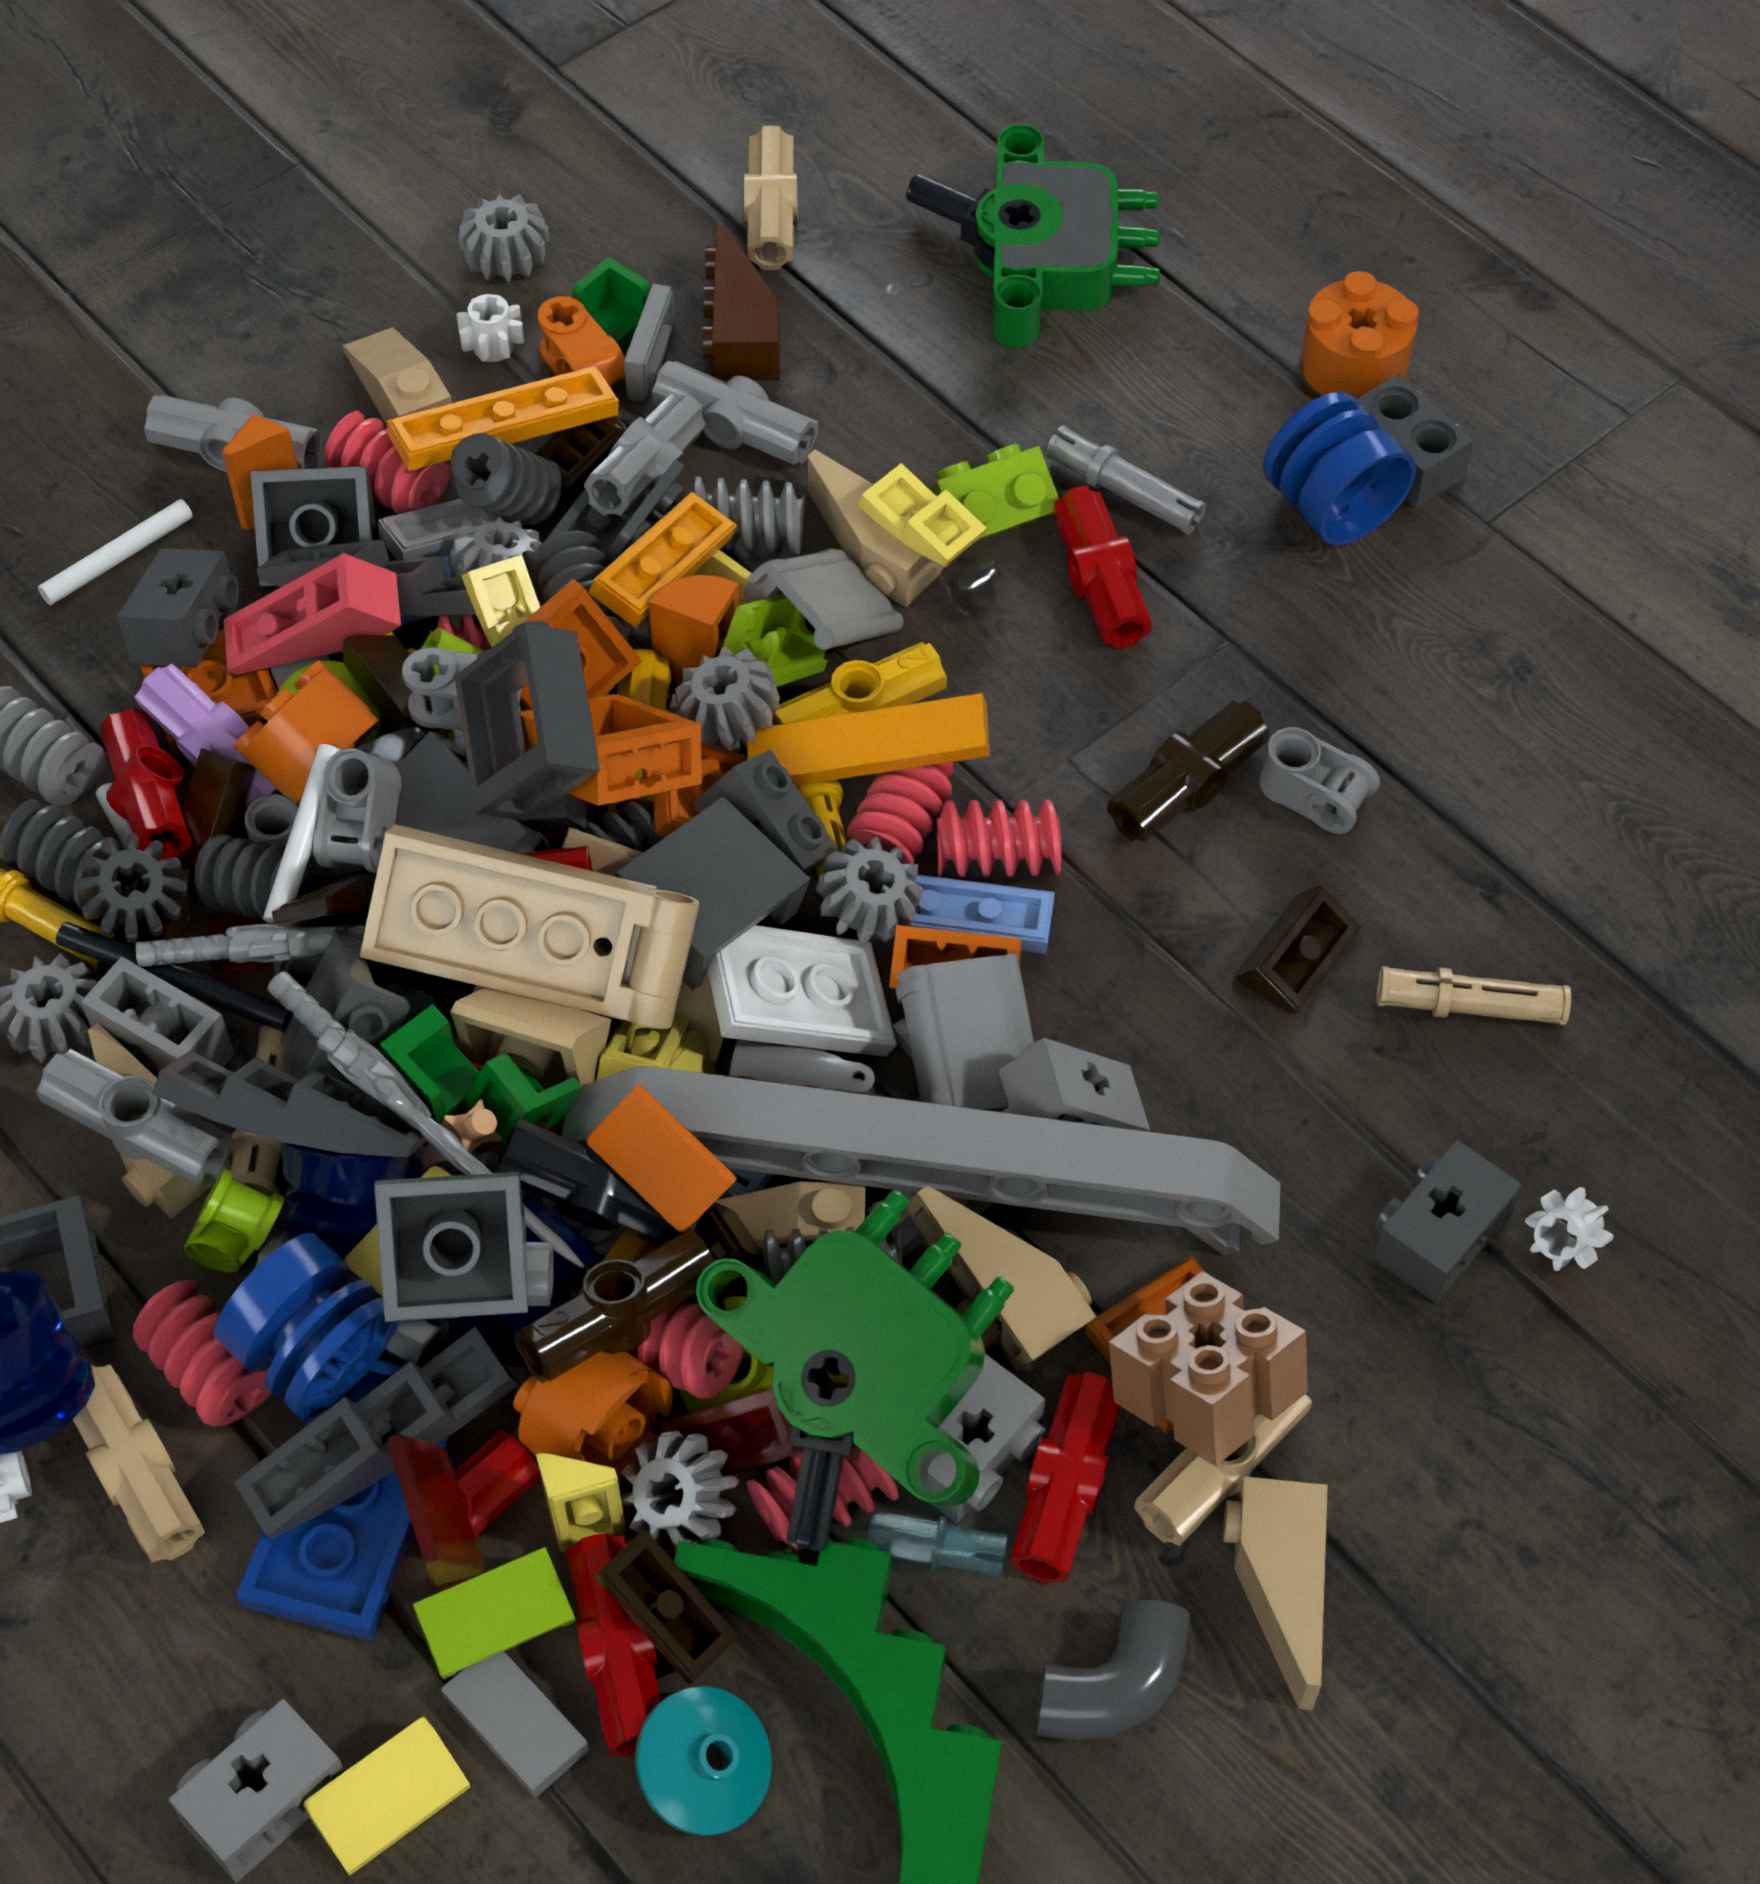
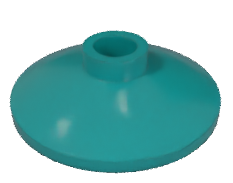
[635,1686,772,1836]

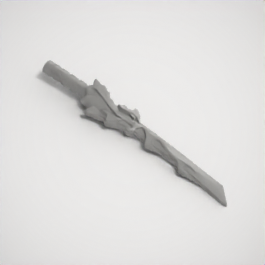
[136,924,366,967]
[268,972,585,1268]

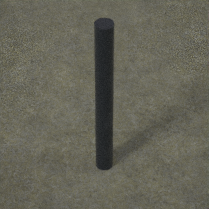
[56,921,293,1033]

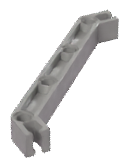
[562,1066,1280,1256]

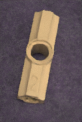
[744,126,798,271]
[58,1364,205,1563]
[1134,1394,1312,1546]

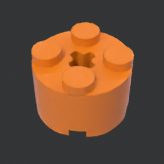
[1301,271,1419,397]
[233,660,380,805]
[513,1350,673,1486]

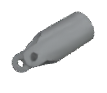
[729,1039,875,1094]

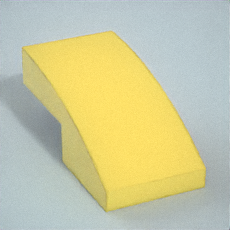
[858,463,987,566]
[461,554,540,647]

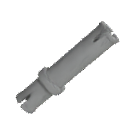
[1046,425,1206,535]

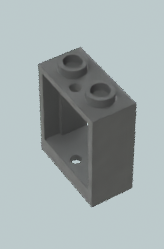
[454,621,600,820]
[0,1195,117,1371]

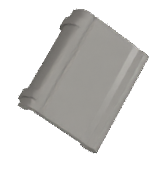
[744,548,904,650]
[895,954,1034,1111]

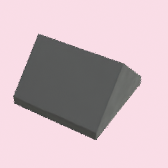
[250,466,377,586]
[374,1172,528,1322]

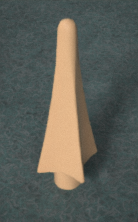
[411,1099,503,1172]

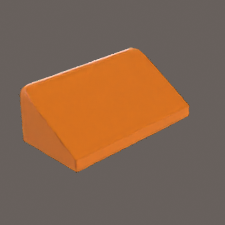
[222,414,298,531]
[586,1084,737,1232]

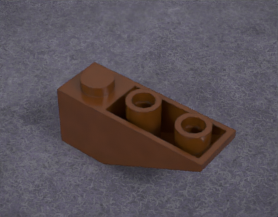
[702,224,780,380]

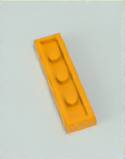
[387,366,619,471]
[747,693,990,786]

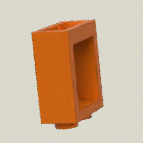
[520,694,702,806]

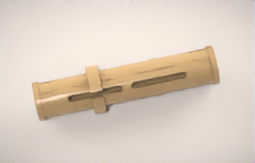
[1376,966,1571,1026]

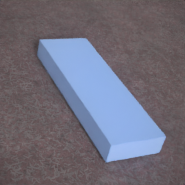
[909,875,1055,954]

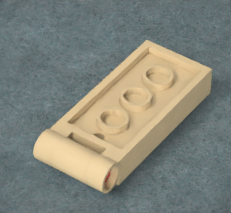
[359,824,700,1029]

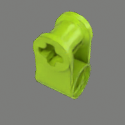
[184,1168,285,1273]

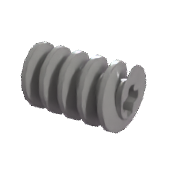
[689,476,805,555]
[0,686,106,806]

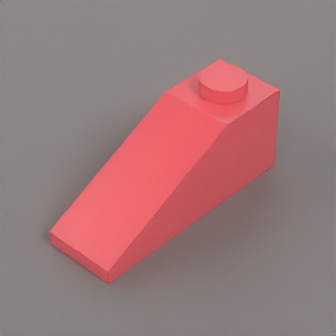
[223,553,401,675]

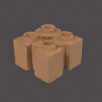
[1109,1271,1308,1466]

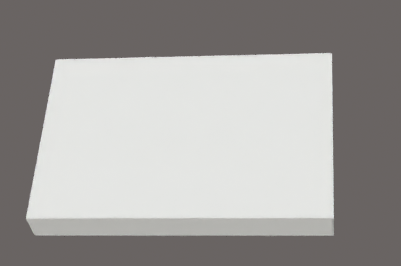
[707,925,897,1057]

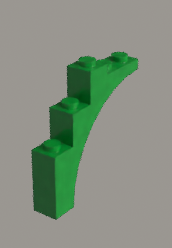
[674,1538,1002,1884]

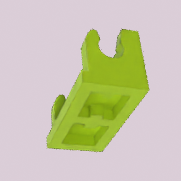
[720,593,828,687]
[413,1547,575,1680]

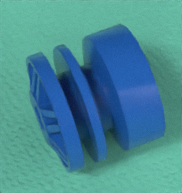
[1263,391,1417,546]
[213,1233,400,1420]

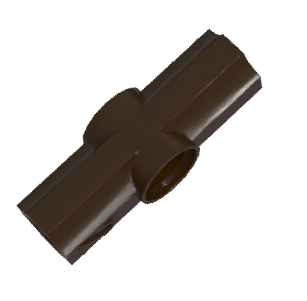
[1107,700,1270,842]
[513,1229,715,1384]

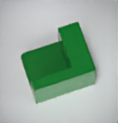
[572,256,650,353]
[380,1004,480,1124]
[463,1053,583,1149]

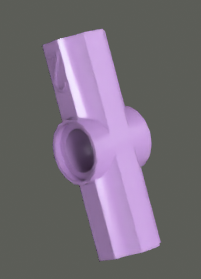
[135,663,290,808]

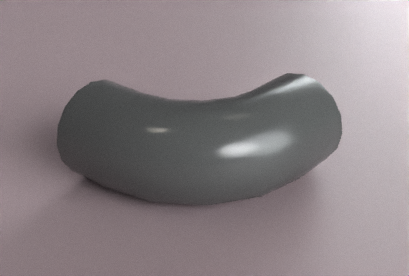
[1034,1600,1191,1741]

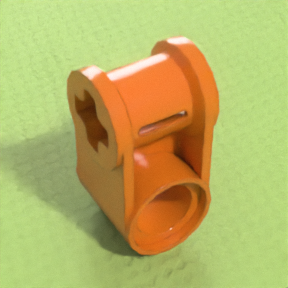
[538,296,625,387]

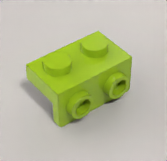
[929,444,1059,542]

